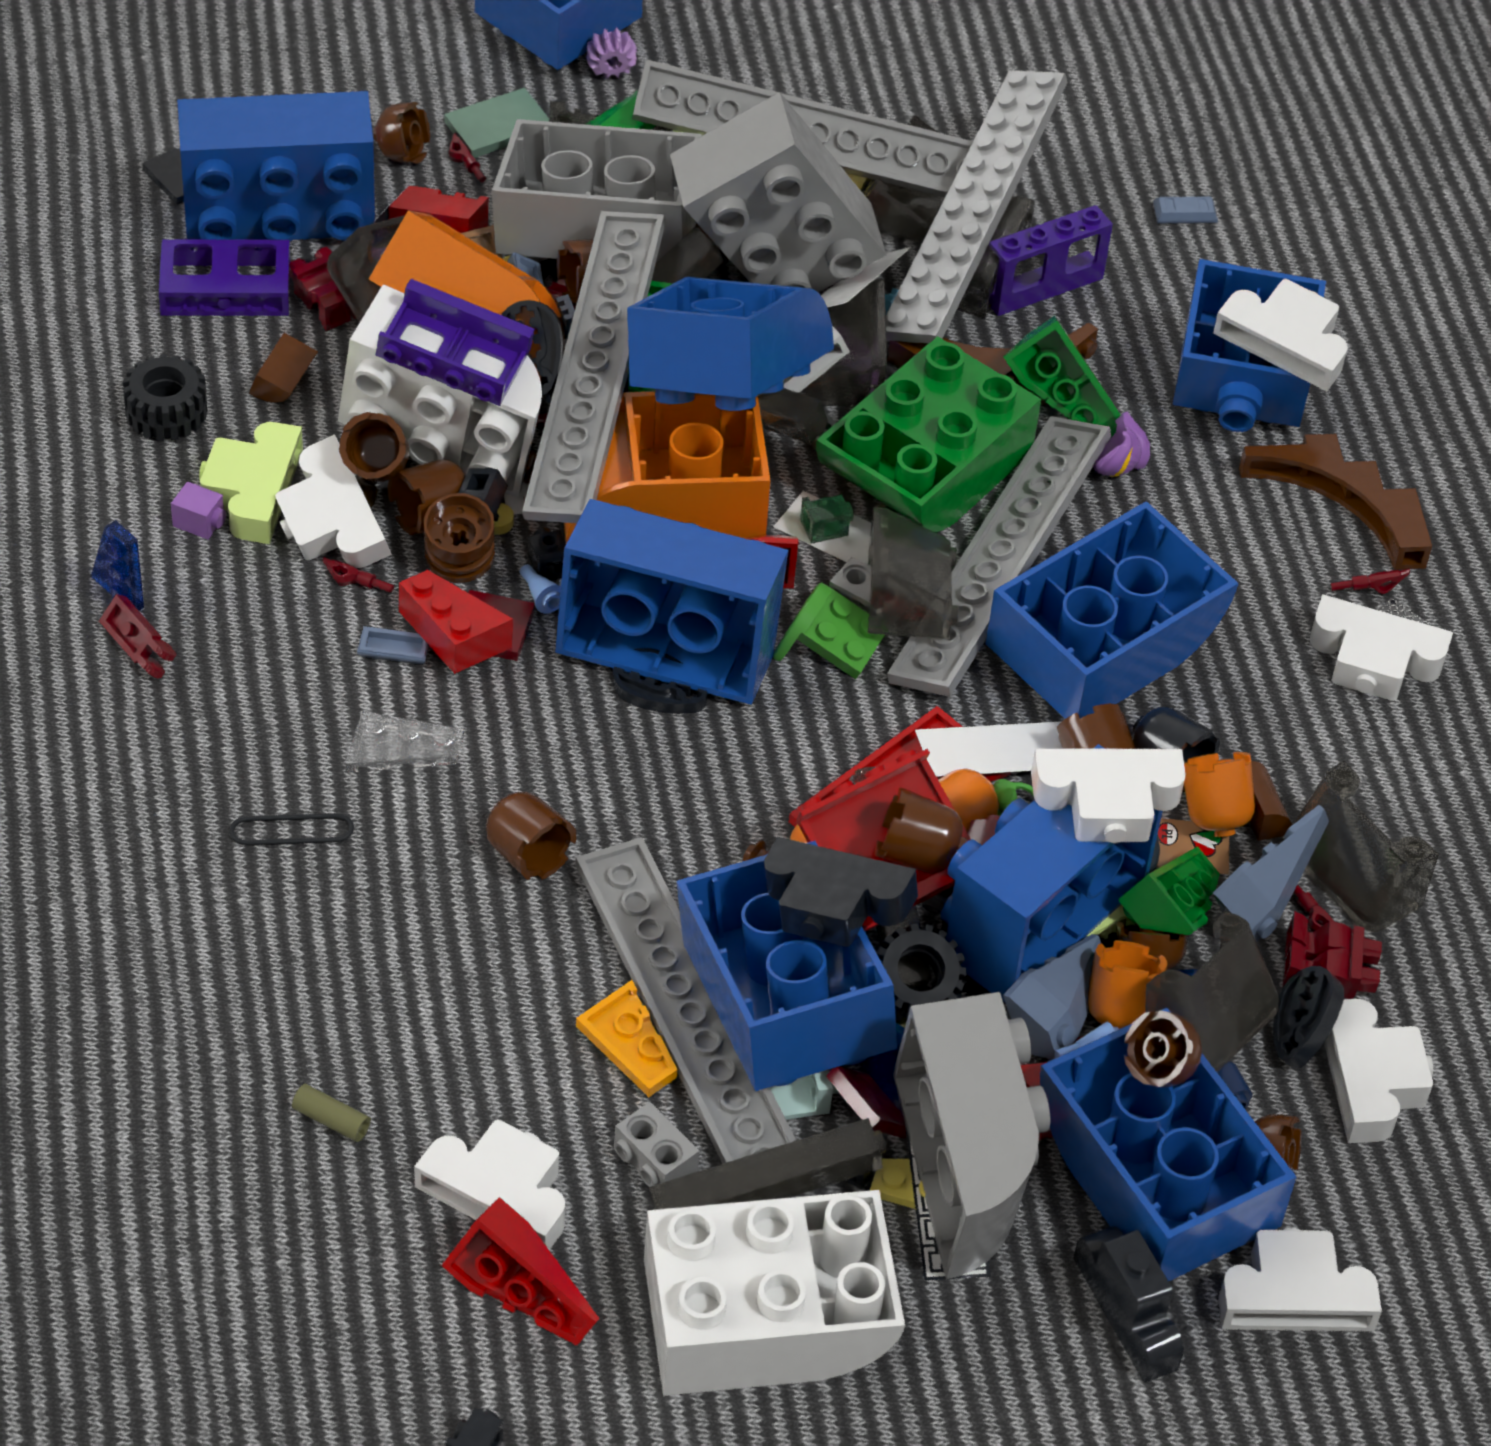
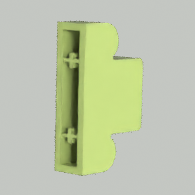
[199,422,303,544]

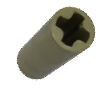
[292,1083,371,1142]

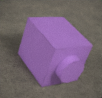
[171,481,226,539]

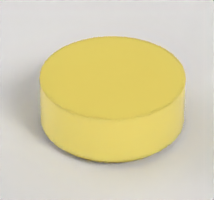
[494,503,514,535]

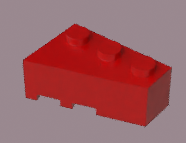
[389,185,489,233]
[398,570,513,674]

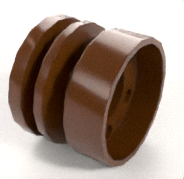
[424,493,495,583]

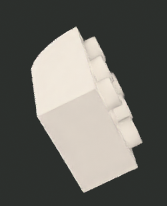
[338,284,542,498]
[644,1190,905,1396]

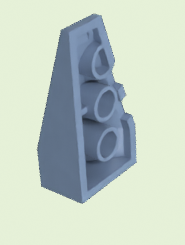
[1213,805,1329,944]
[1003,934,1101,1060]

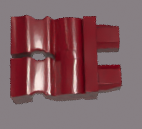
[289,246,378,332]
[1282,911,1382,999]

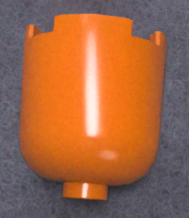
[1184,752,1255,837]
[939,768,999,832]
[1088,940,1168,1029]

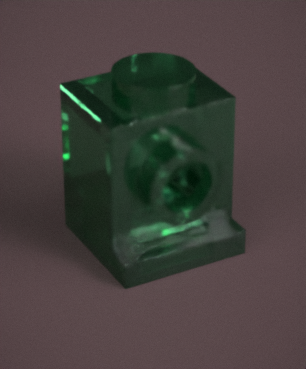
[800,495,854,544]

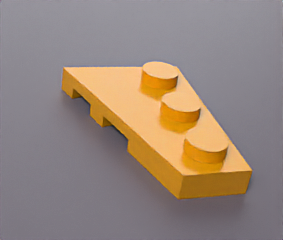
[576,980,677,1097]

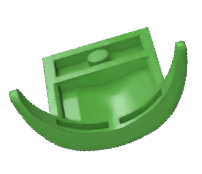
[773,582,889,679]

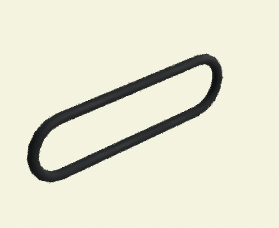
[229,813,354,845]

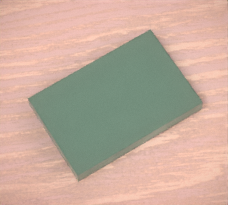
[444,87,551,158]

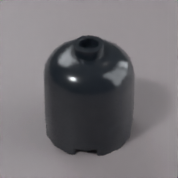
[1132,706,1220,792]

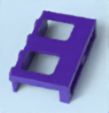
[982,205,1113,316]
[159,239,290,316]
[375,279,535,406]

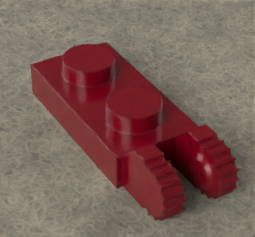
[99,594,177,679]

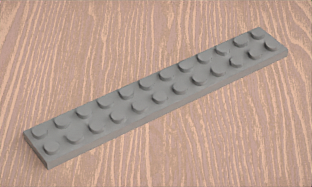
[632,59,973,197]
[879,70,1068,344]
[522,211,666,523]
[887,416,1111,697]
[575,837,814,1202]

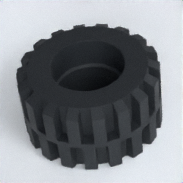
[123,355,208,441]
[875,924,966,1021]

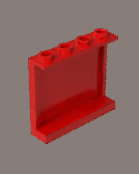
[796,748,971,931]

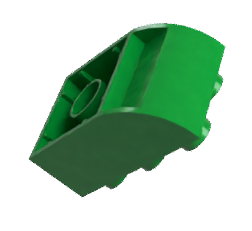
[816,336,1041,533]

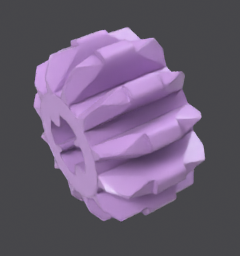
[586,28,637,79]

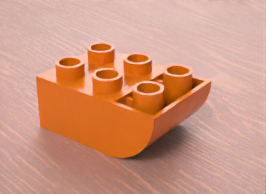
[369,210,565,382]
[564,392,770,544]

